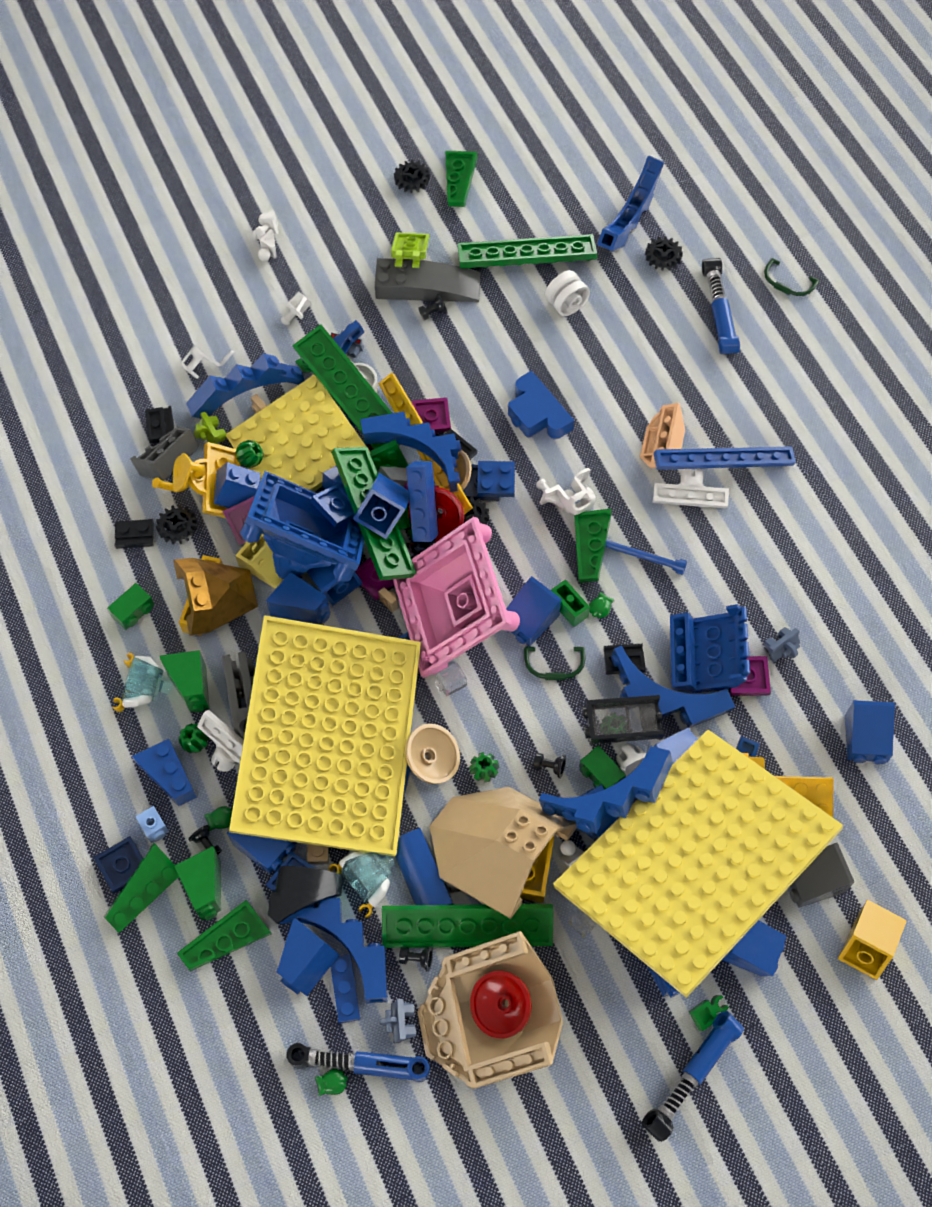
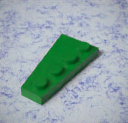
[574,508,612,583]
[104,843,179,933]
[177,900,272,971]

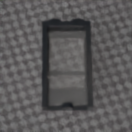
[582,695,665,745]

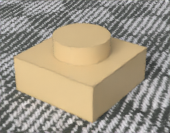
[250,394,267,414]
[379,587,398,613]
[307,844,329,864]

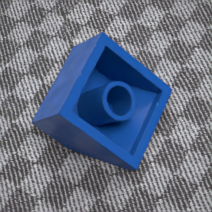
[214,462,261,508]

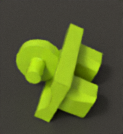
[193,412,226,444]

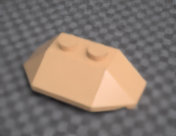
[640,403,685,468]

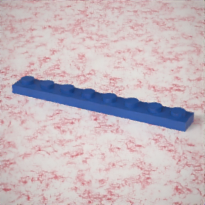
[653,446,796,470]

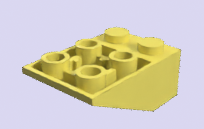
[235,534,298,589]

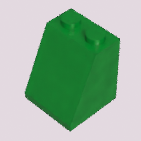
[160,650,210,713]
[174,846,221,920]

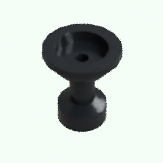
[418,294,448,320]
[533,753,566,779]
[189,825,222,855]
[399,946,433,972]

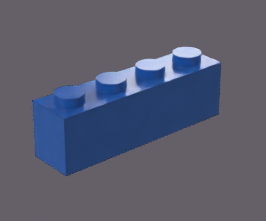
[406,461,438,542]

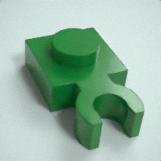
[688,995,729,1031]

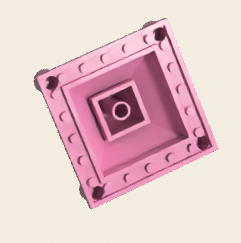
[393,517,520,677]

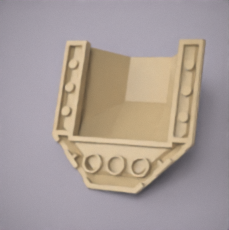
[429,787,577,919]
[417,931,563,1089]

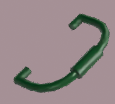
[764,258,819,296]
[524,647,586,680]

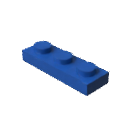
[331,954,361,1024]

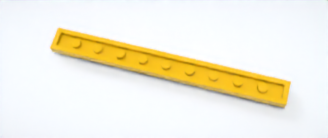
[378,372,473,515]

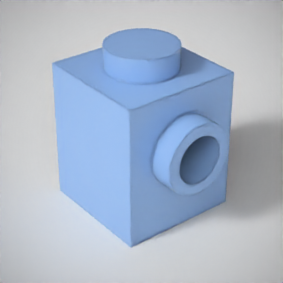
[135,806,169,842]

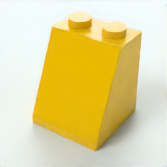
[838,900,907,980]

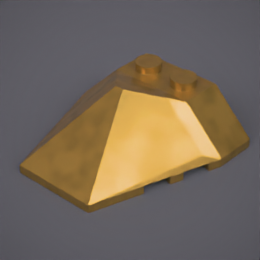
[173,558,258,636]

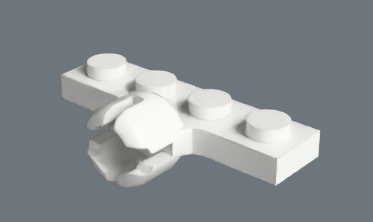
[653,469,729,509]
[197,710,244,772]

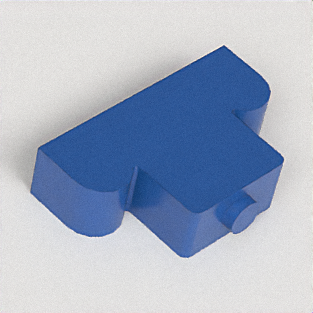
[508,370,574,439]

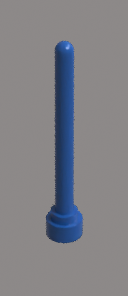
[605,540,687,575]

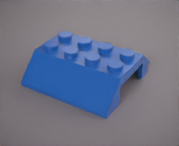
[670,604,750,693]

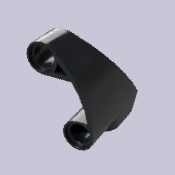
[268,866,344,924]

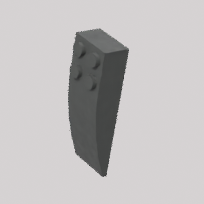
[374,258,480,302]

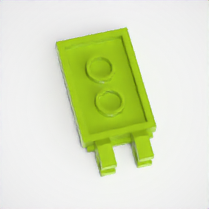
[391,232,430,268]

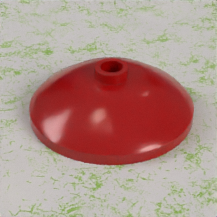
[409,487,464,542]
[470,971,532,1039]

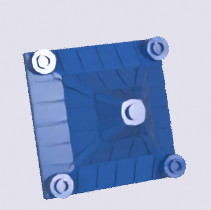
[240,471,364,582]

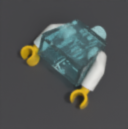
[112,653,172,712]
[328,851,394,918]

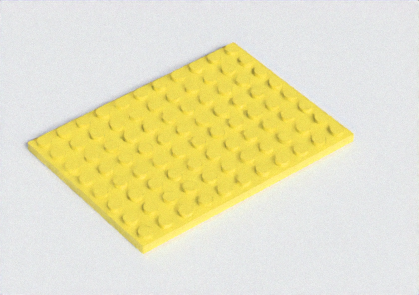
[229,615,421,857]
[553,729,843,998]

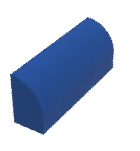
[395,828,452,905]

